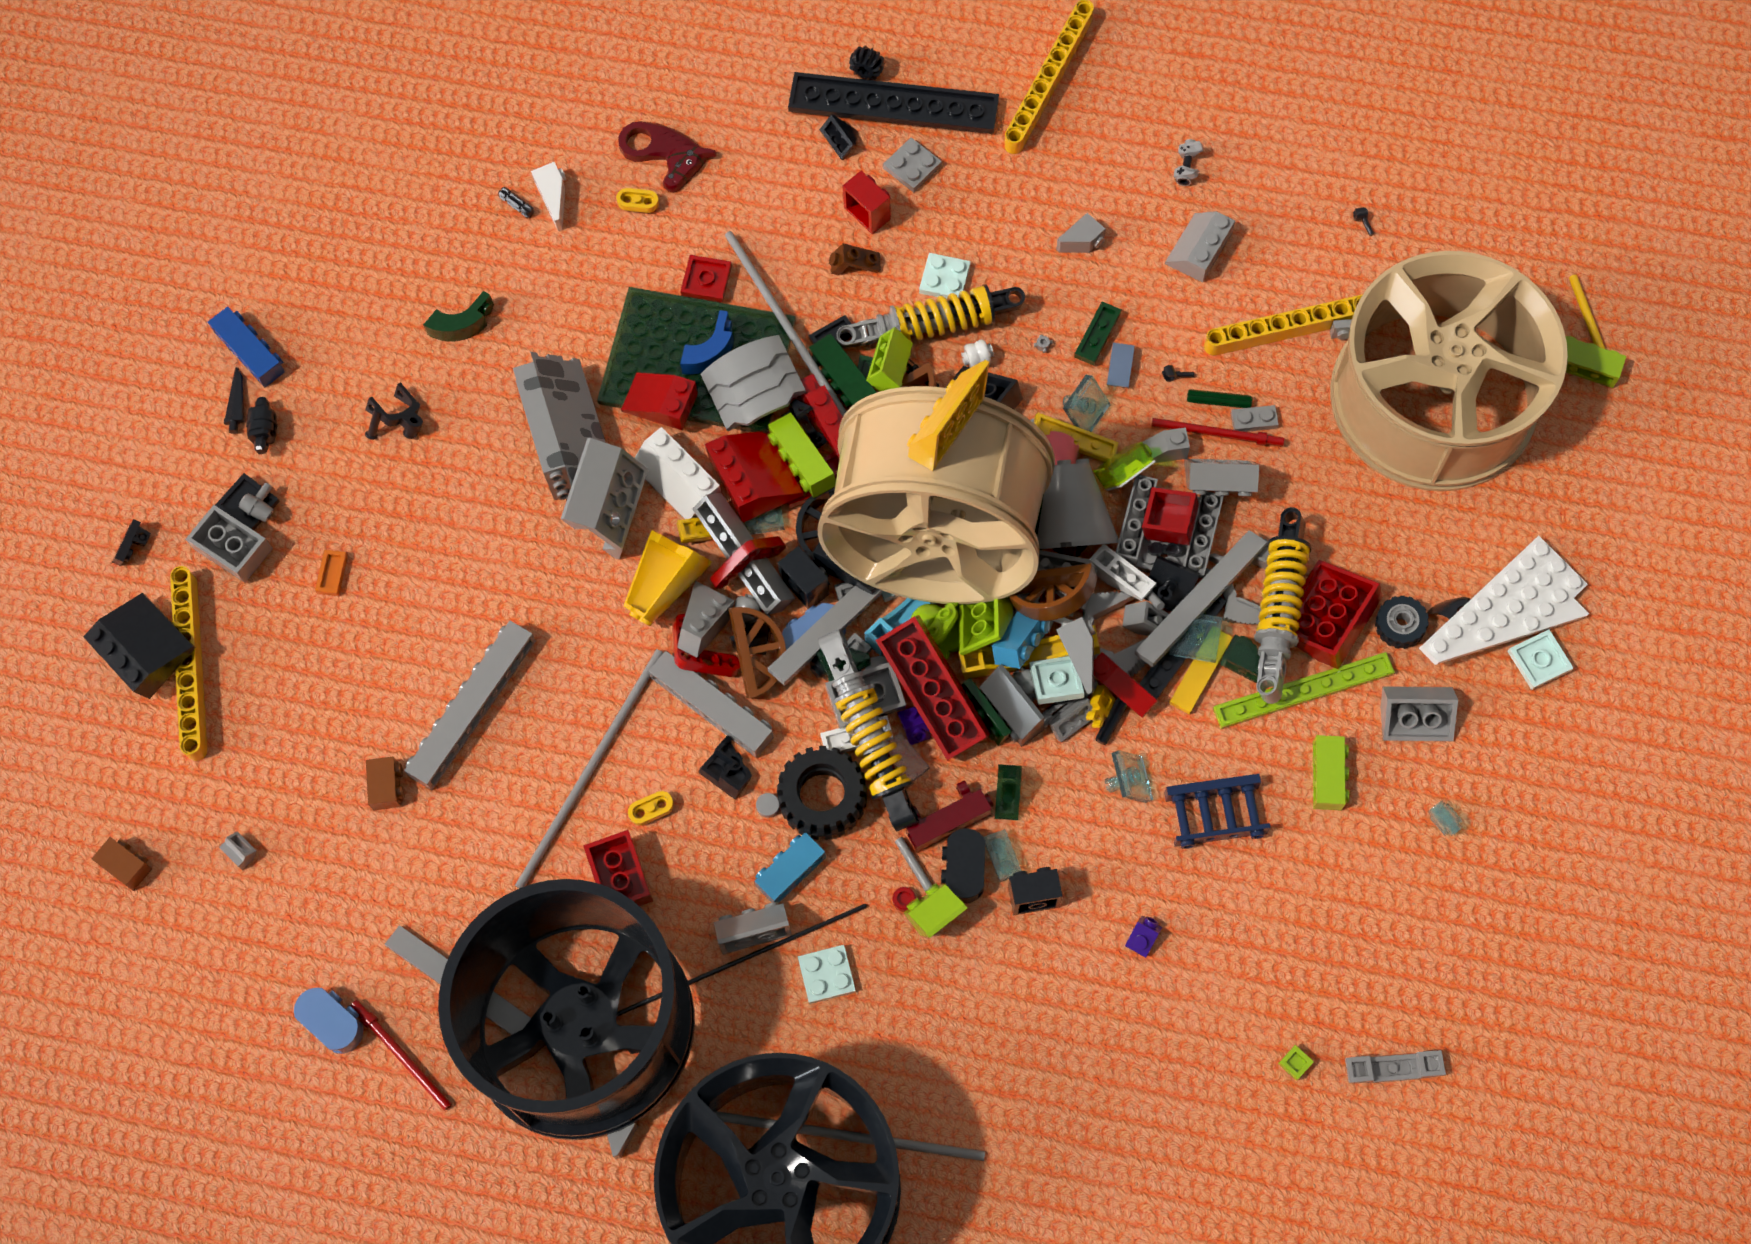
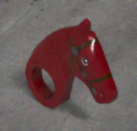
[618,121,717,193]

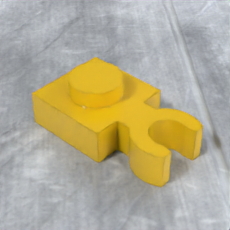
[1086,685,1115,728]

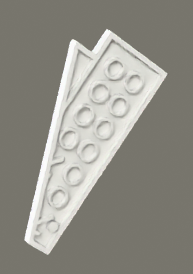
[1419,536,1589,665]

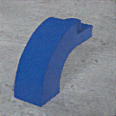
[680,310,734,374]

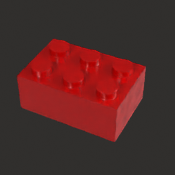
[583,830,653,906]

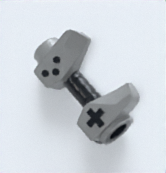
[1174,139,1204,186]

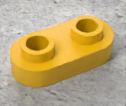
[616,188,659,213]
[628,791,674,826]

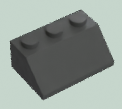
[980,664,1045,747]

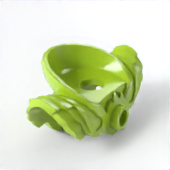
[910,602,960,660]

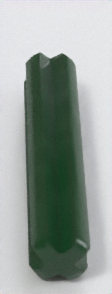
[1187,389,1252,408]

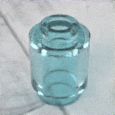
[1428,800,1463,837]

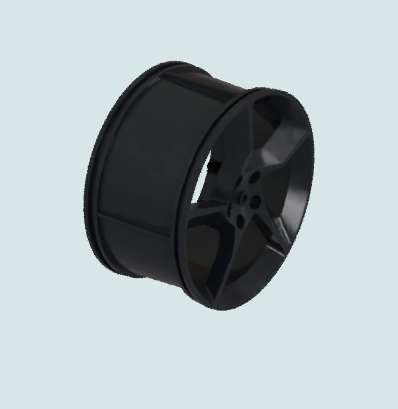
[438,879,695,1140]
[654,1053,901,1244]

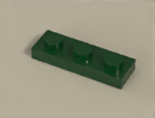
[1074,302,1121,366]
[962,678,1011,746]

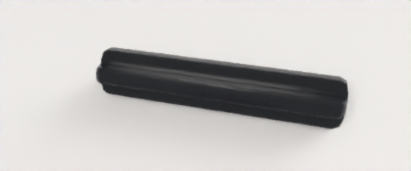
[1096,697,1128,745]

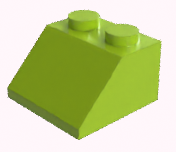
[904,883,967,938]

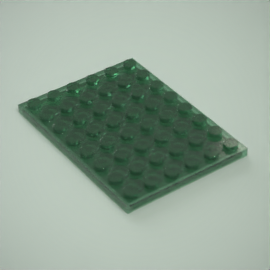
[597,287,796,434]

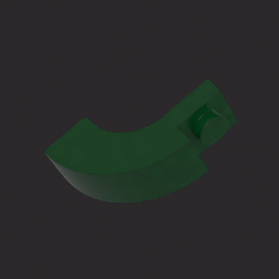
[423,291,494,342]

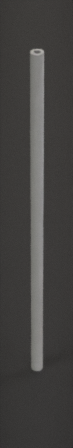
[725,231,847,417]
[515,649,663,888]
[715,1111,985,1161]

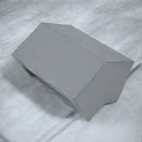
[219,831,256,870]

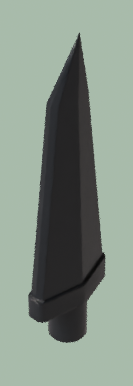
[224,367,245,434]

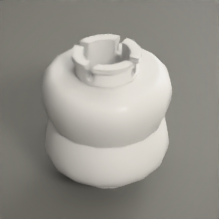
[961,339,994,368]

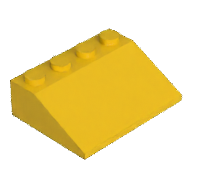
[907,360,989,471]

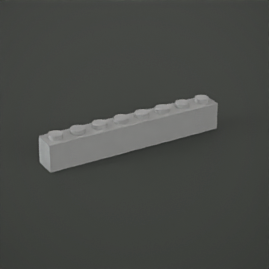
[404,621,536,790]

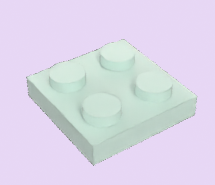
[919,253,971,299]
[1507,629,1573,690]
[1029,656,1084,705]
[798,945,856,1005]

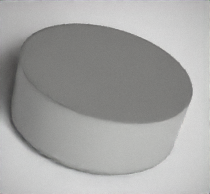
[756,793,780,818]

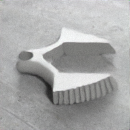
[1204,537,1276,624]
[1083,591,1147,677]

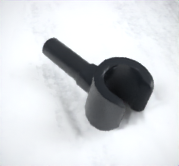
[1353,207,1374,236]
[1162,365,1194,382]

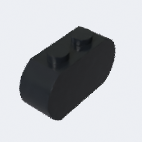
[941,828,985,903]

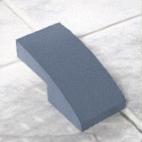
[1107,343,1135,388]

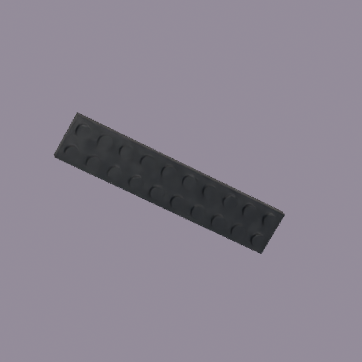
[788,72,999,134]

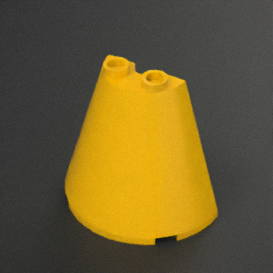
[623,530,712,627]

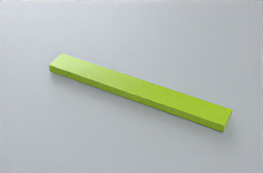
[1213,652,1395,729]

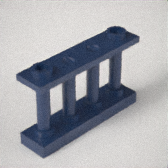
[1164,774,1271,849]

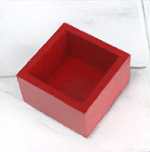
[842,170,891,235]
[1142,487,1199,546]

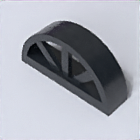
[796,487,835,564]

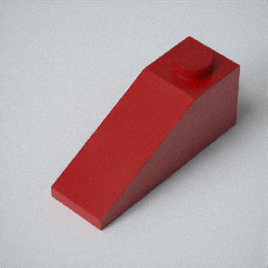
[1094,652,1158,718]

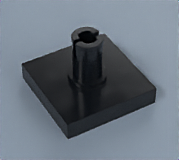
[1144,555,1200,611]

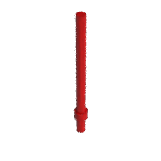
[1151,418,1285,446]
[350,1000,452,1111]

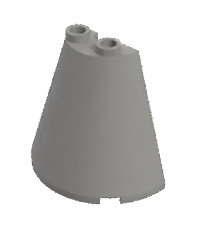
[1037,459,1119,549]

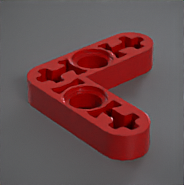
[710,536,786,589]
[673,614,740,677]

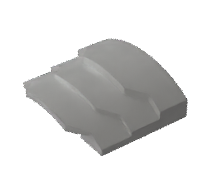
[701,335,806,431]

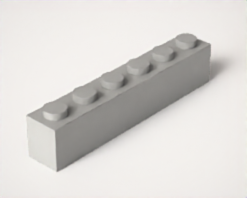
[692,493,795,615]
[648,651,774,758]

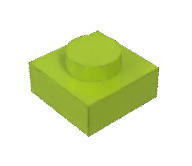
[1278,1045,1314,1081]

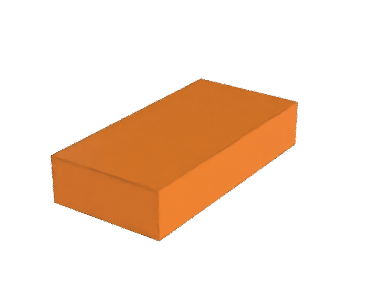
[315,550,348,596]

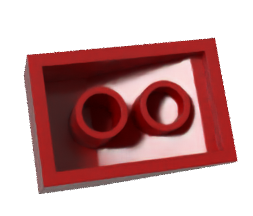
[621,373,698,431]

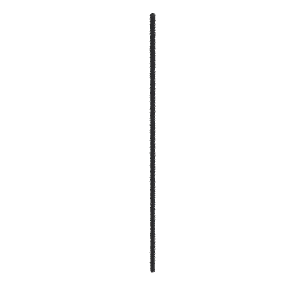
[617,904,867,1017]

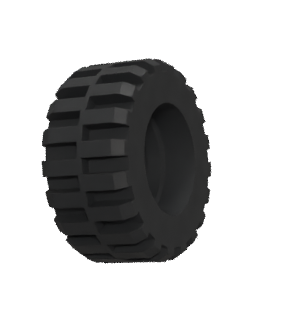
[777,746,867,840]

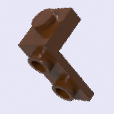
[829,243,881,276]

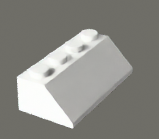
[635,427,722,519]

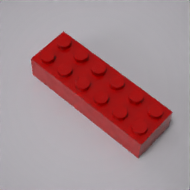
[875,615,991,761]

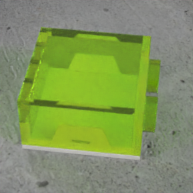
[1093,442,1155,491]

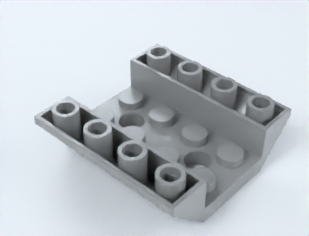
[561,438,648,559]
[1116,474,1224,578]

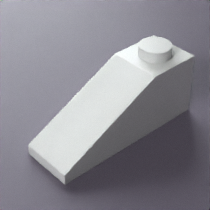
[531,162,566,231]
[1090,544,1157,601]

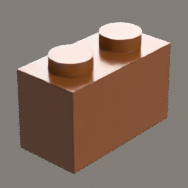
[366,756,404,811]
[91,837,152,891]

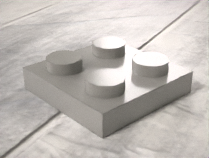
[883,138,942,193]

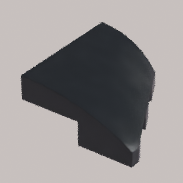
[698,735,752,799]

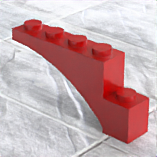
[796,374,843,459]

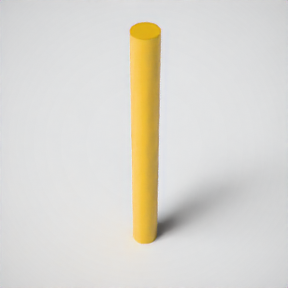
[1569,274,1605,349]

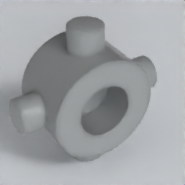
[1034,335,1053,353]

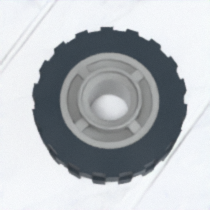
[1375,596,1429,649]

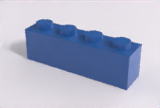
[208,306,285,388]

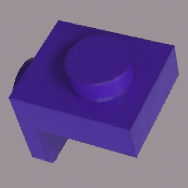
[897,706,931,745]
[1125,916,1162,958]

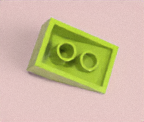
[959,597,1013,656]

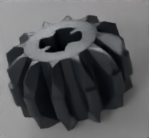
[849,45,885,80]

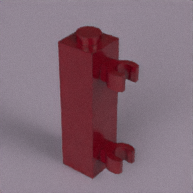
[906,780,994,853]

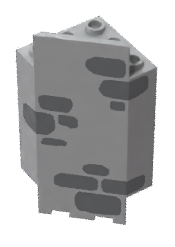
[513,352,606,500]

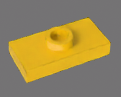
[676,518,713,543]

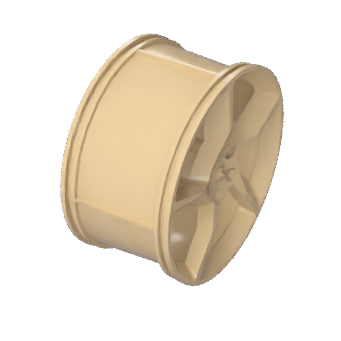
[1330,251,1568,491]
[818,386,1055,604]

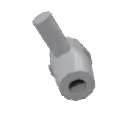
[239,483,274,522]

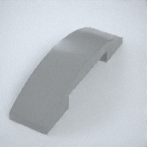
[1345,1050,1446,1083]

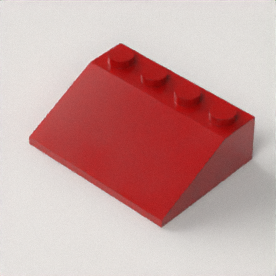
[705,431,804,522]
[1295,560,1383,669]

